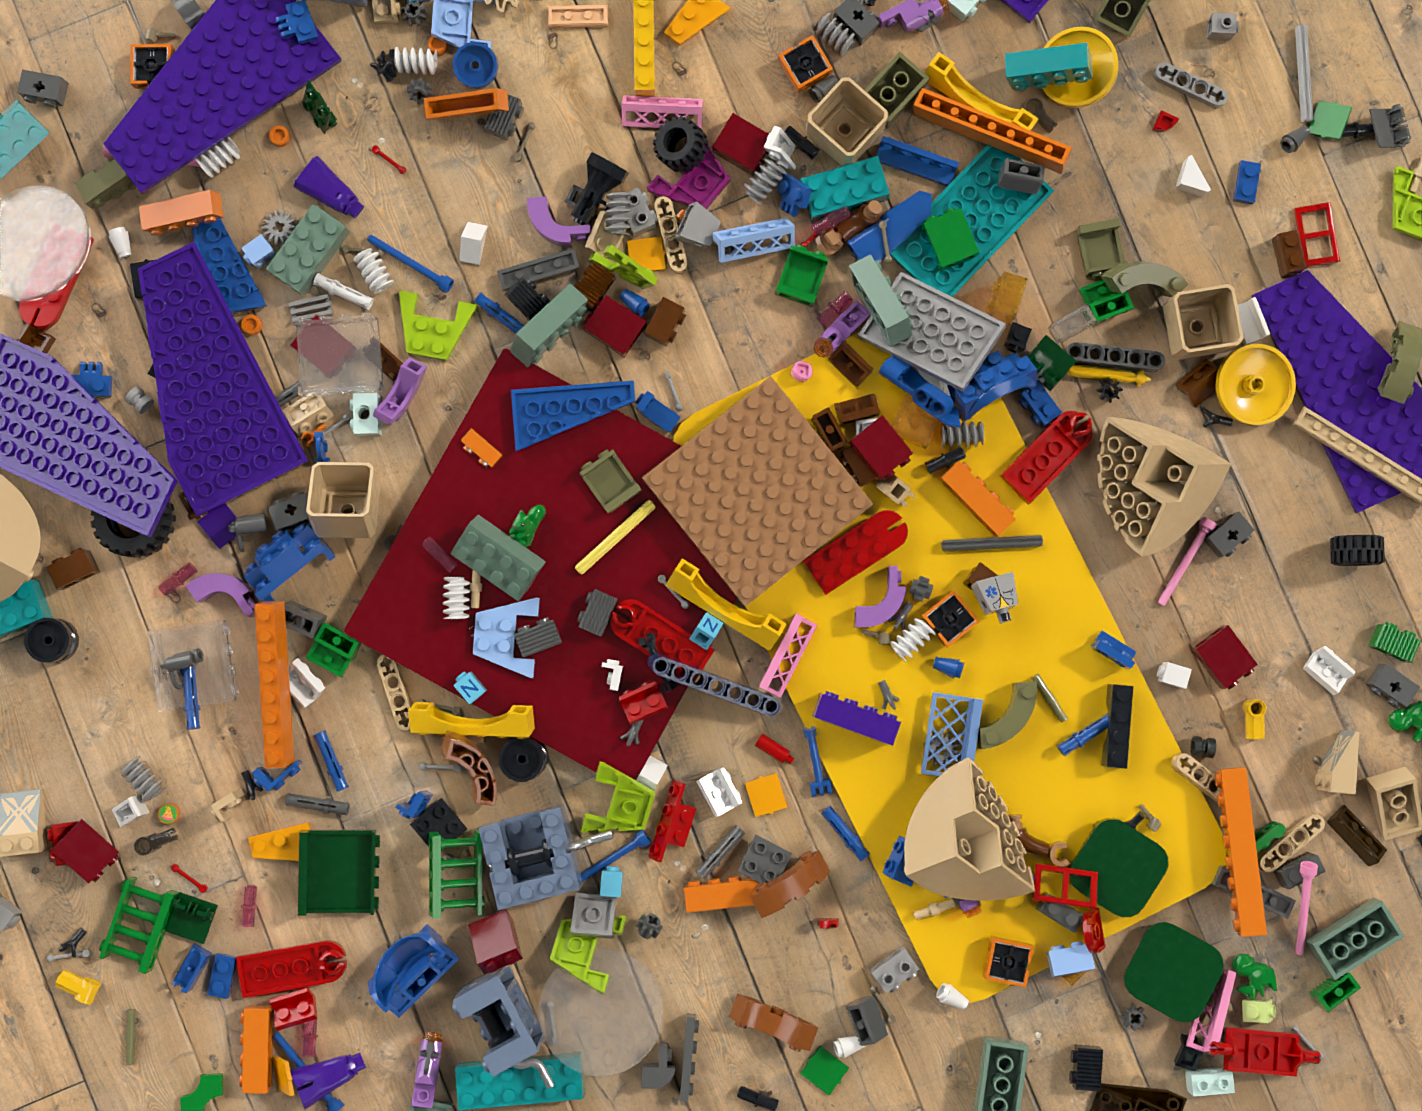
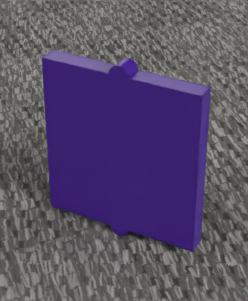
[197,503,237,549]

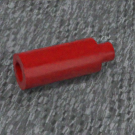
[755,733,794,765]

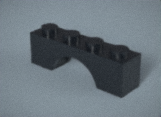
[1101,684,1134,769]

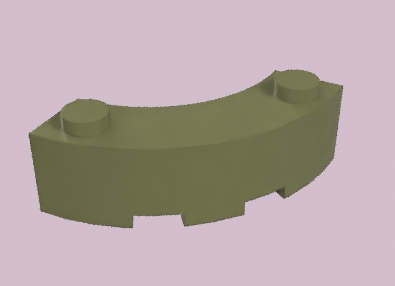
[1101,261,1189,297]
[1378,321,1422,404]
[978,681,1037,749]

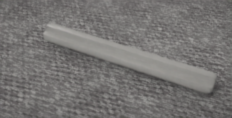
[1295,24,1313,123]

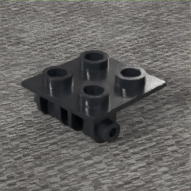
[410,798,467,852]

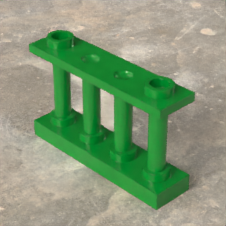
[429,829,485,919]
[99,876,179,974]

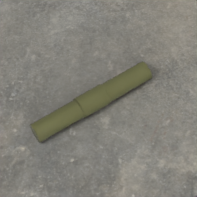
[1032,674,1068,722]
[126,1009,136,1065]

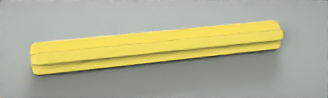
[575,500,655,575]

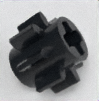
[1096,377,1123,403]

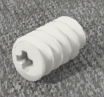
[394,47,438,75]
[196,136,240,178]
[353,248,394,294]
[443,577,470,619]
[890,618,936,663]

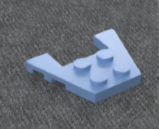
[431,0,494,48]
[473,598,540,678]

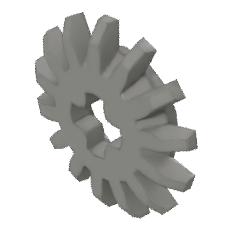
[261,210,296,245]
[923,732,960,766]

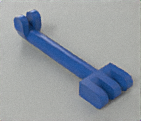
[803,726,832,797]

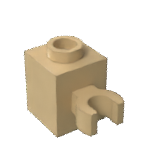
[875,475,915,507]

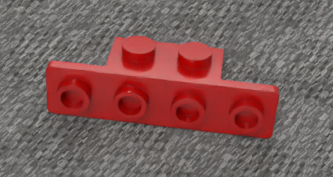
[649,779,697,863]

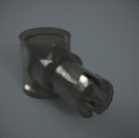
[1020,98,1058,134]
[134,827,178,856]

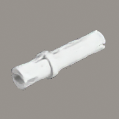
[313,273,374,310]

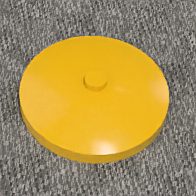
[1042,27,1119,108]
[1216,344,1296,425]

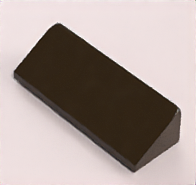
[1327,805,1387,866]

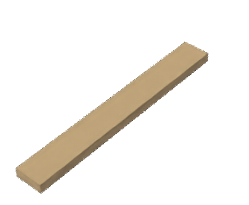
[1292,407,1422,505]

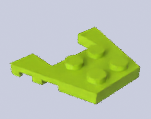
[1392,166,1422,240]
[588,245,658,289]
[399,290,477,361]
[580,761,655,833]
[550,915,627,995]

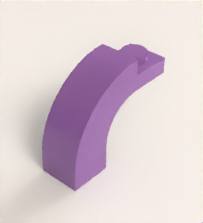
[527,196,591,247]
[373,357,427,426]
[854,566,906,627]
[185,573,256,617]

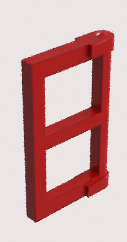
[1294,202,1341,267]
[1032,863,1098,910]

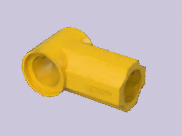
[1242,698,1267,739]
[55,969,101,1005]

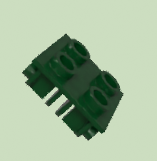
[302,80,337,134]
[1027,335,1077,392]
[165,892,218,944]

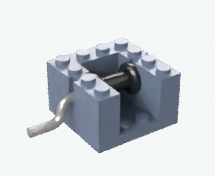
[479,804,613,910]
[452,965,555,1089]

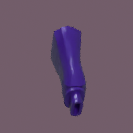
[293,156,364,219]
[290,1053,366,1110]

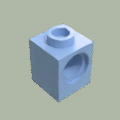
[241,234,276,268]

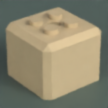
[806,77,888,166]
[1163,284,1244,360]
[306,462,381,538]

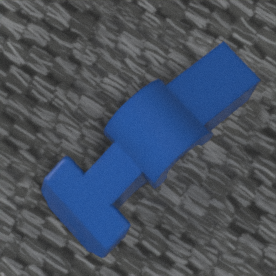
[314,432,330,464]

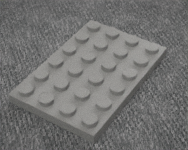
[858,272,1006,392]

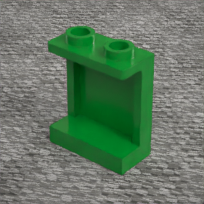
[921,208,979,272]
[775,245,829,307]

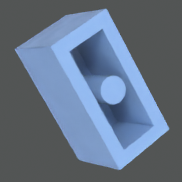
[1046,941,1095,978]

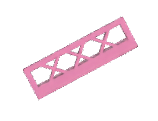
[622,95,703,128]
[759,613,817,698]
[1186,970,1236,1054]

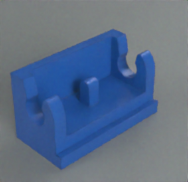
[172,943,212,993]

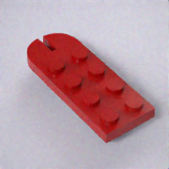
[19,225,94,331]
[1000,411,1093,505]
[804,510,908,595]
[610,599,715,683]
[236,940,347,998]

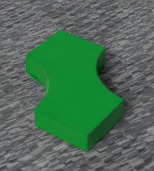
[180,1073,224,1111]

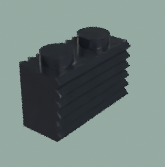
[504,278,550,321]
[1069,1044,1103,1092]

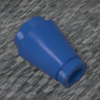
[620,289,650,317]
[933,657,964,679]

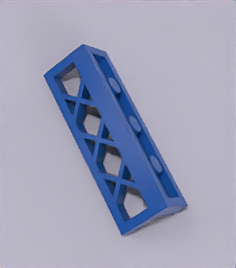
[876,136,959,187]

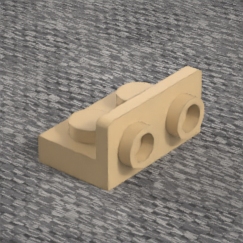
[372,0,402,24]
[585,210,628,259]
[283,389,334,436]
[210,788,246,823]

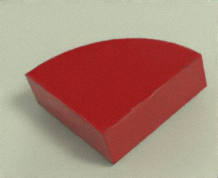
[1152,110,1180,132]
[818,918,839,929]

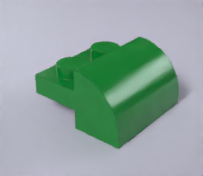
[1079,280,1134,324]
[306,622,361,678]

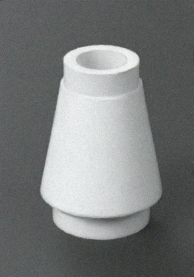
[108,227,132,258]
[936,983,969,1010]
[833,1036,865,1058]

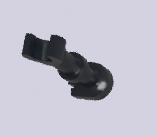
[638,632,679,693]

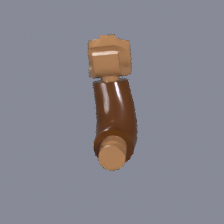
[815,200,882,257]
[1008,814,1070,867]

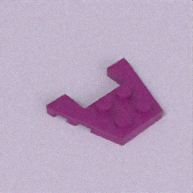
[646,140,730,210]

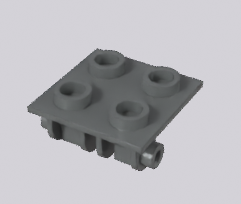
[1369,104,1411,148]
[738,834,792,883]

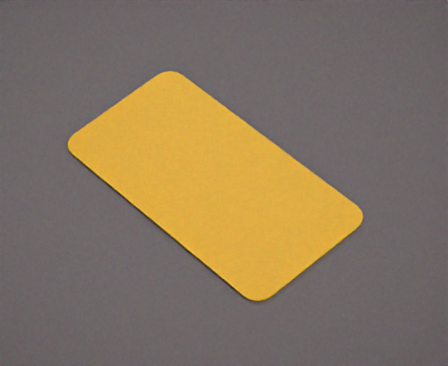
[673,332,1227,1003]

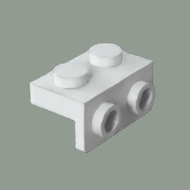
[764,126,796,170]
[1303,646,1355,695]
[289,658,325,708]
[696,767,742,817]

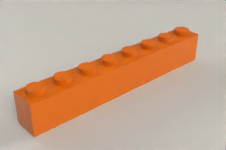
[913,88,1072,174]
[254,601,295,768]
[1215,767,1267,937]

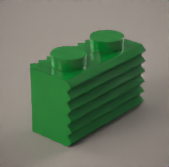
[1368,622,1421,663]
[1309,972,1361,1013]

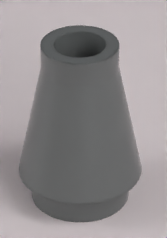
[809,75,839,103]
[1280,125,1311,153]

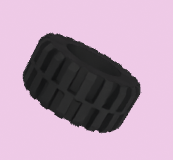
[90,499,176,558]

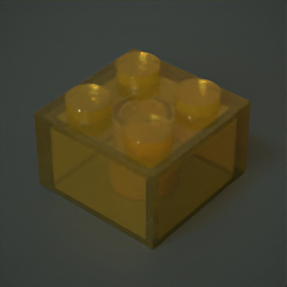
[985,271,1028,325]
[891,393,939,449]

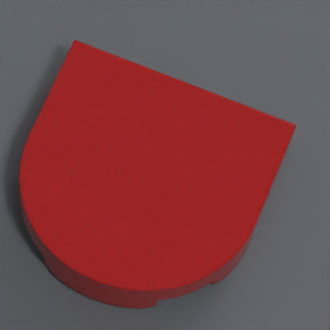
[1083,907,1106,953]

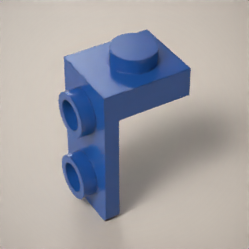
[635,391,680,433]
[252,760,303,791]

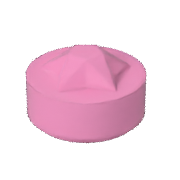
[791,361,813,382]

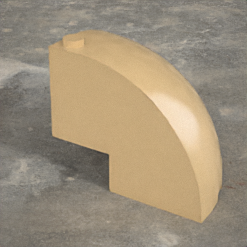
[1097,417,1231,557]
[0,474,41,602]
[904,757,1035,900]

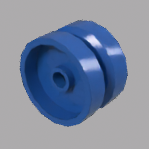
[453,42,499,88]

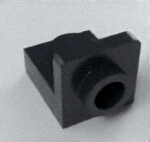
[1004,322,1032,353]
[1174,1034,1203,1071]

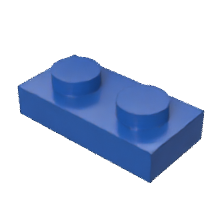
[1233,160,1261,204]
[207,953,237,999]

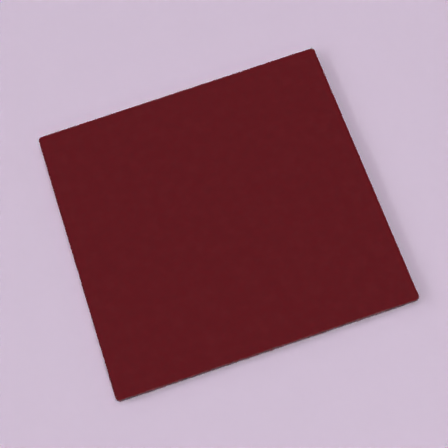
[344,349,737,780]

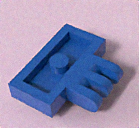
[275,0,318,45]
[777,173,812,217]
[72,361,112,397]

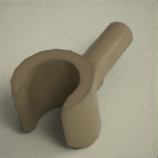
[145,28,176,43]
[862,629,890,644]
[1139,804,1161,832]

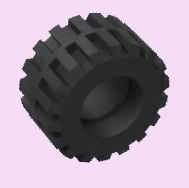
[653,116,709,173]
[1330,535,1385,566]

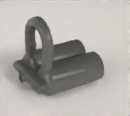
[228,512,267,552]
[160,648,204,689]

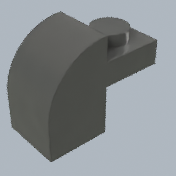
[171,0,204,30]
[641,1042,675,1089]

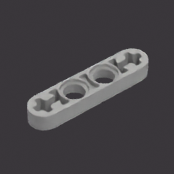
[1153,62,1228,108]

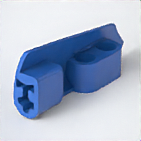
[846,190,932,263]
[879,356,961,428]

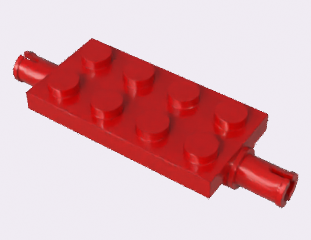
[1209,1027,1321,1077]

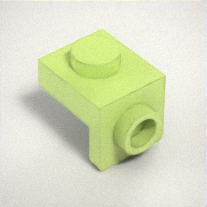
[1242,999,1276,1023]

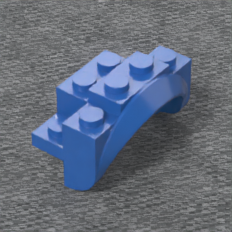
[947,351,1037,422]
[244,522,335,601]
[367,924,459,1018]

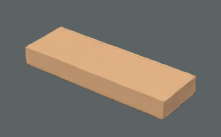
[548,5,608,28]

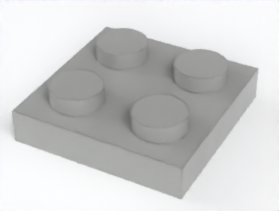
[570,893,617,938]

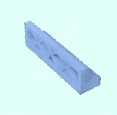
[713,218,795,263]

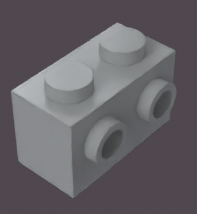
[625,187,658,238]
[870,946,919,993]

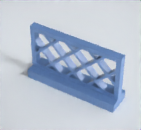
[921,692,983,776]

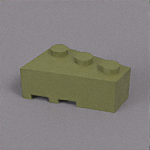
[74,159,137,209]

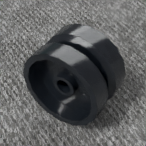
[24,618,79,663]
[499,736,548,782]

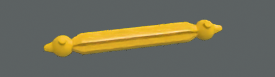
[1066,364,1151,387]

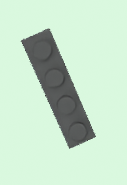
[497,248,580,292]
[1212,865,1296,919]
[680,1013,699,1102]

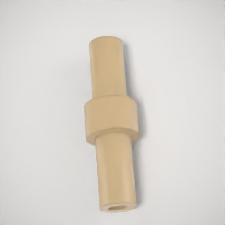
[1408,157,1422,194]
[470,570,482,608]
[913,899,955,920]

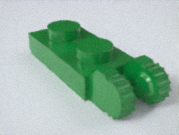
[1255,821,1286,852]

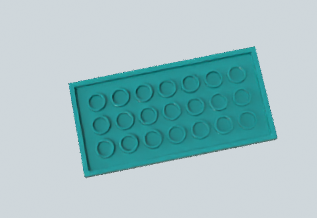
[890,145,1055,297]

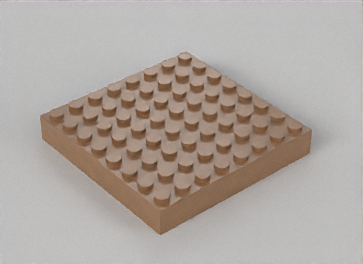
[642,376,873,607]

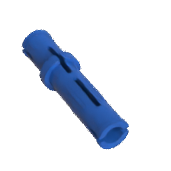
[474,292,524,334]
[182,667,201,730]
[1057,713,1108,756]
[313,730,349,792]
[821,805,870,862]

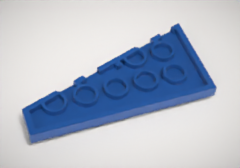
[192,218,268,313]
[511,380,635,452]

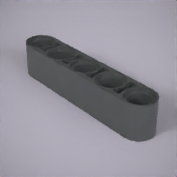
[1065,342,1165,373]

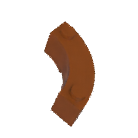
[441,730,497,806]
[750,850,830,918]
[729,993,818,1052]

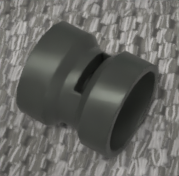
[1190,736,1216,758]

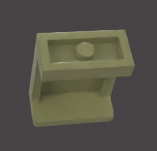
[1075,218,1128,278]
[580,449,642,514]

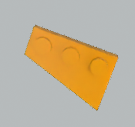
[664,0,731,46]
[248,822,311,861]

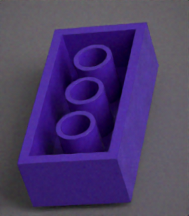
[812,691,901,746]

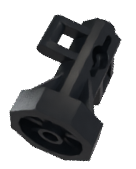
[564,152,629,225]

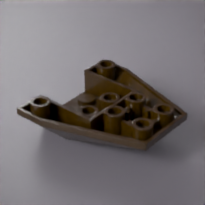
[1090,1083,1187,1111]

